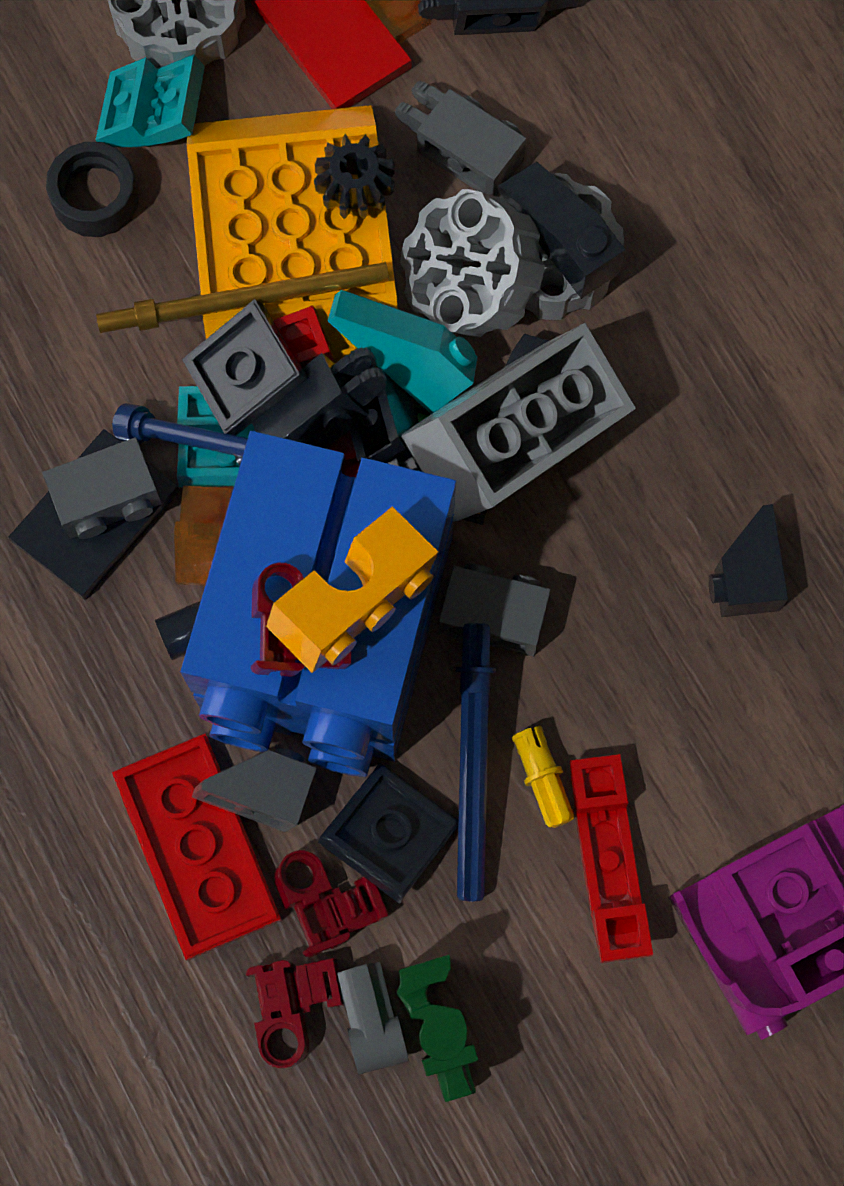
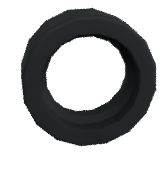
[46,142,139,237]

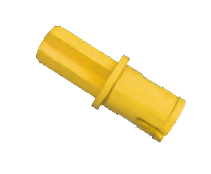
[512,726,574,828]

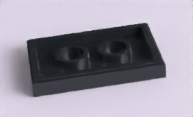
[8,429,179,600]

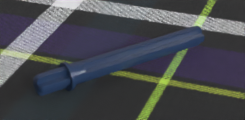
[455,623,496,902]

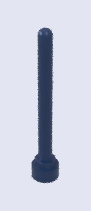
[112,403,248,457]

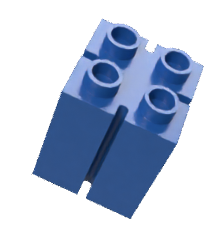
[180,430,456,777]

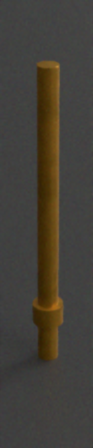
[96,262,389,333]

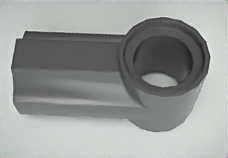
[337,962,409,1075]

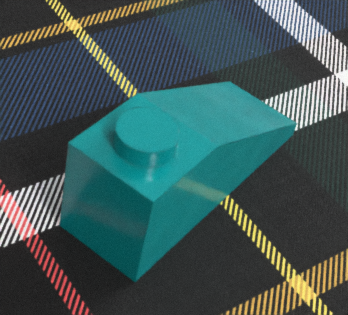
[328,290,478,414]

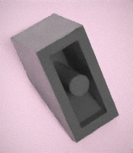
[192,748,316,832]

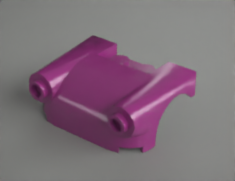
[668,804,844,1040]

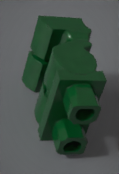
[397,954,478,1102]

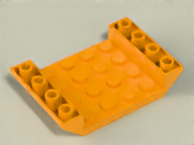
[187,105,398,368]

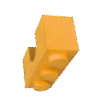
[266,506,438,673]

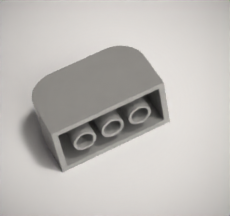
[401,323,636,522]

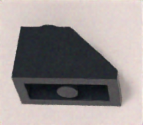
[709,504,788,617]

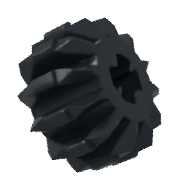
[314,134,395,219]

